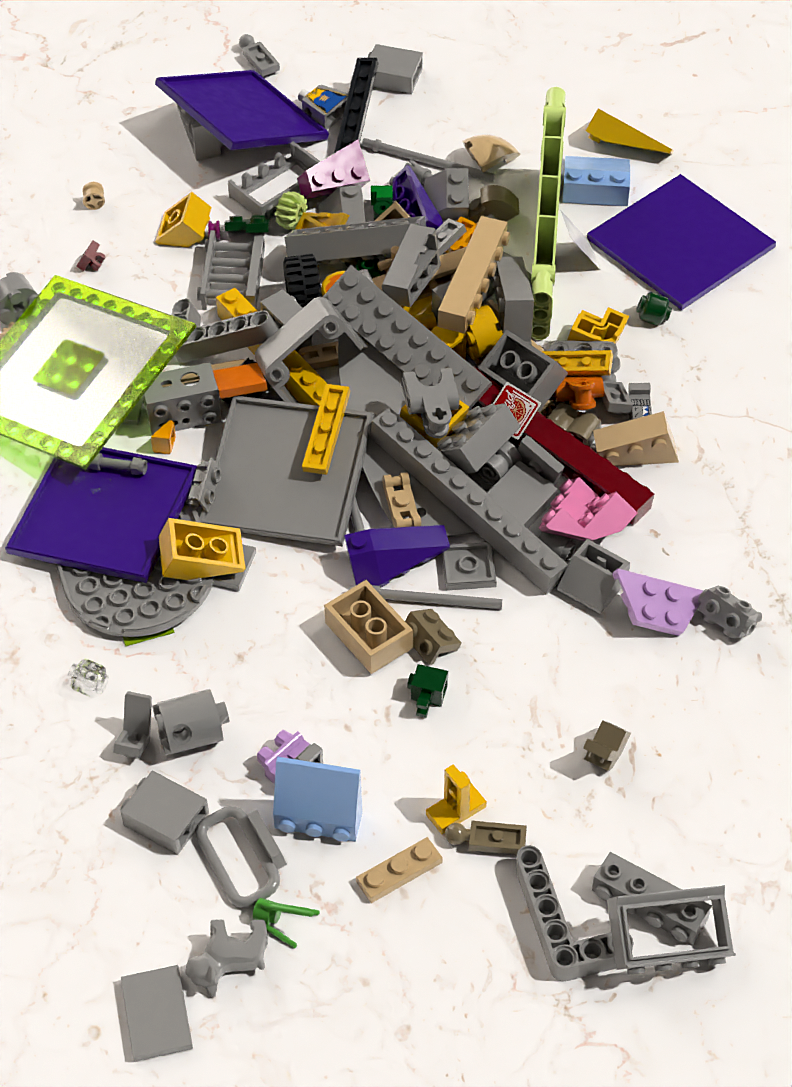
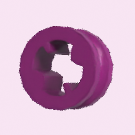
[208,220,221,240]

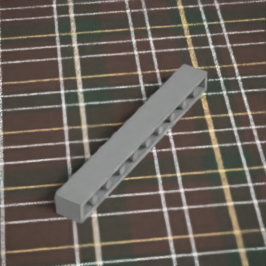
[370,407,568,594]

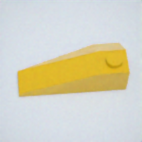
[585,108,674,154]

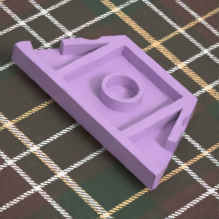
[613,568,704,636]

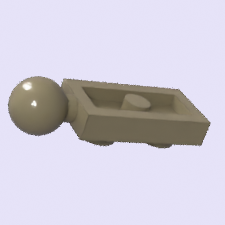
[445,820,527,855]

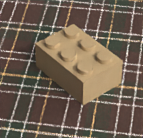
[324,580,413,674]

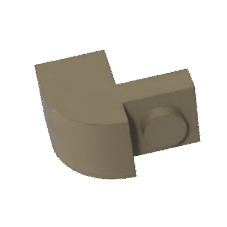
[468,185,520,223]
[583,720,631,771]

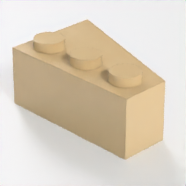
[593,411,679,466]

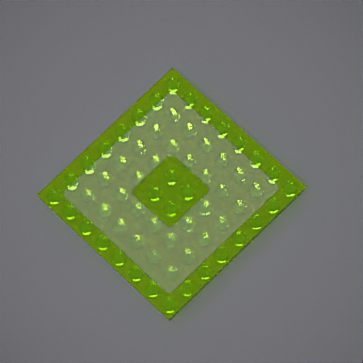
[0,275,197,470]

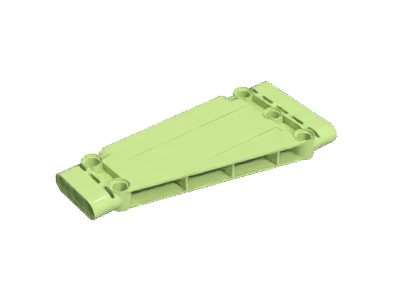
[531,87,566,340]

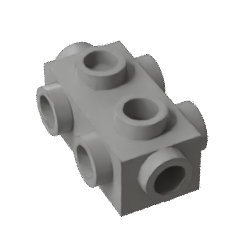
[698,585,762,638]

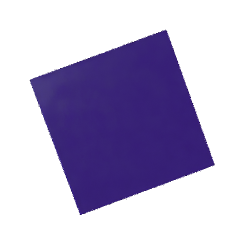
[155,70,329,150]
[587,174,776,310]
[5,439,197,583]

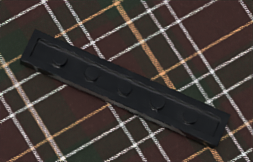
[334,58,379,153]

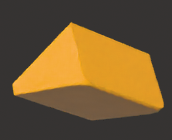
[151,420,176,454]

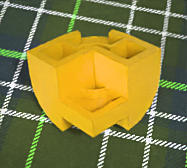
[567,307,629,344]

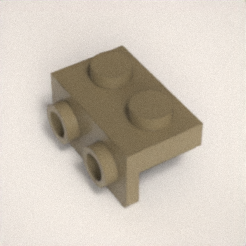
[405,609,462,665]

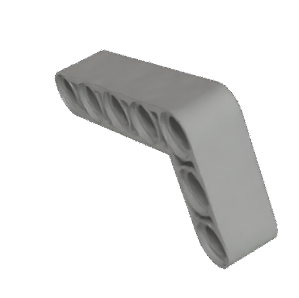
[166,298,279,363]
[516,845,634,982]

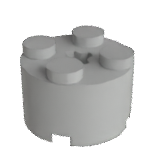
[0,272,41,326]

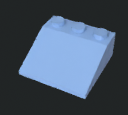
[562,156,630,206]
[273,757,362,842]

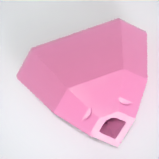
[539,477,637,541]

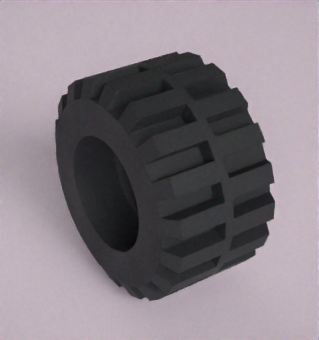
[283,254,322,308]

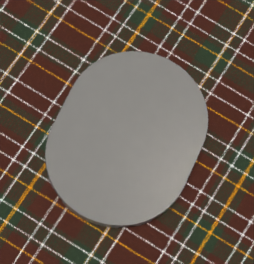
[56,498,215,637]

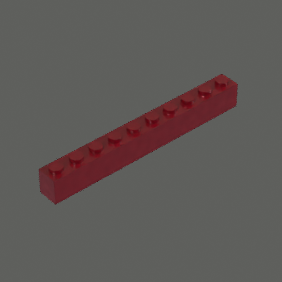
[472,367,655,526]

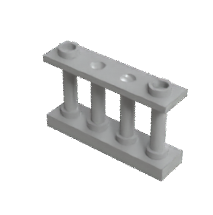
[197,230,265,310]

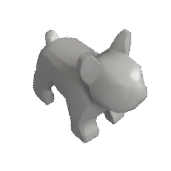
[185,920,268,997]

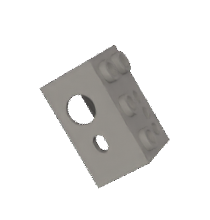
[140,362,222,435]

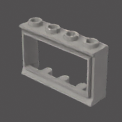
[228,141,321,219]
[607,885,736,975]

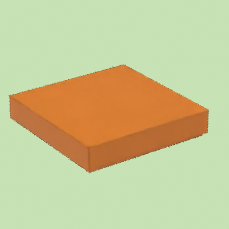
[213,363,268,399]

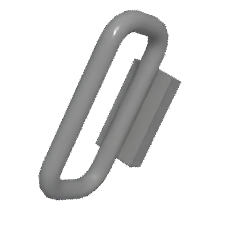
[196,806,287,908]

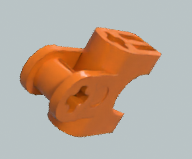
[551,376,604,410]

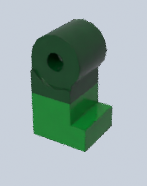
[371,185,393,221]

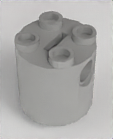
[152,689,230,755]

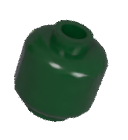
[636,292,672,326]

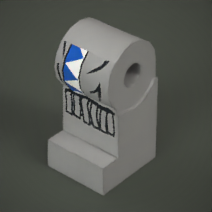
[628,383,652,420]

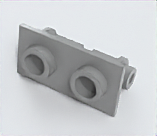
[187,458,222,513]

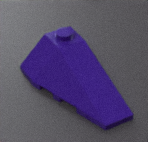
[393,165,443,230]
[344,525,450,587]

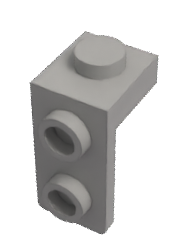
[113,691,152,758]

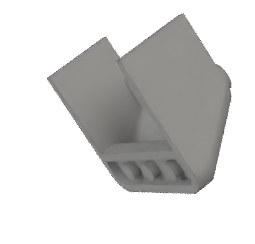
[255,297,369,403]

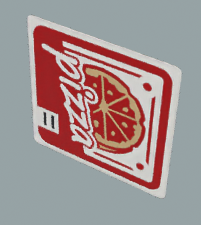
[493,382,541,440]

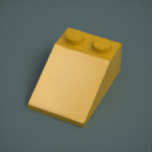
[159,518,245,580]

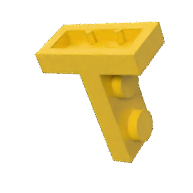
[426,764,487,834]

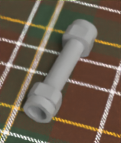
[86,453,147,475]

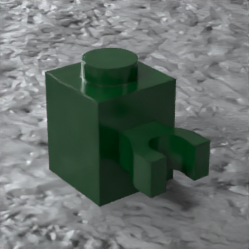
[407,664,449,718]

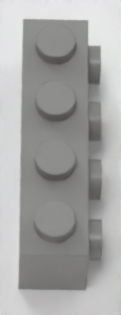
[592,851,712,945]

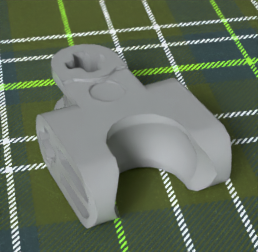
[401,368,459,438]

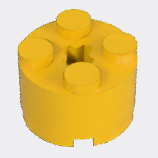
[465,305,503,360]

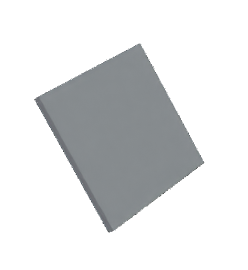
[199,396,374,547]

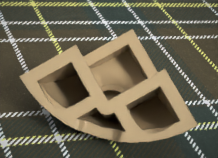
[462,135,520,173]

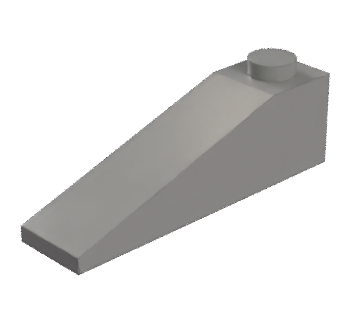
[318,185,365,267]

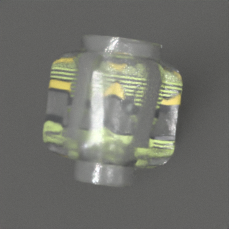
[68,658,109,697]

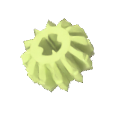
[275,191,308,230]

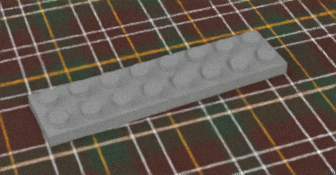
[323,265,492,410]

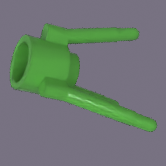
[252,898,320,948]

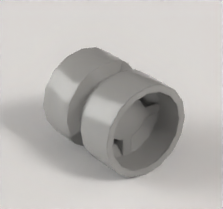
[477,441,521,485]

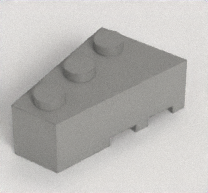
[382,224,441,307]

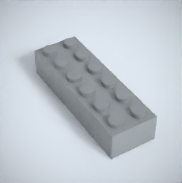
[284,216,426,264]

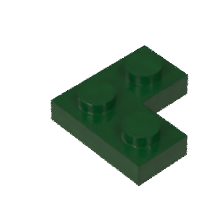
[224,215,270,233]

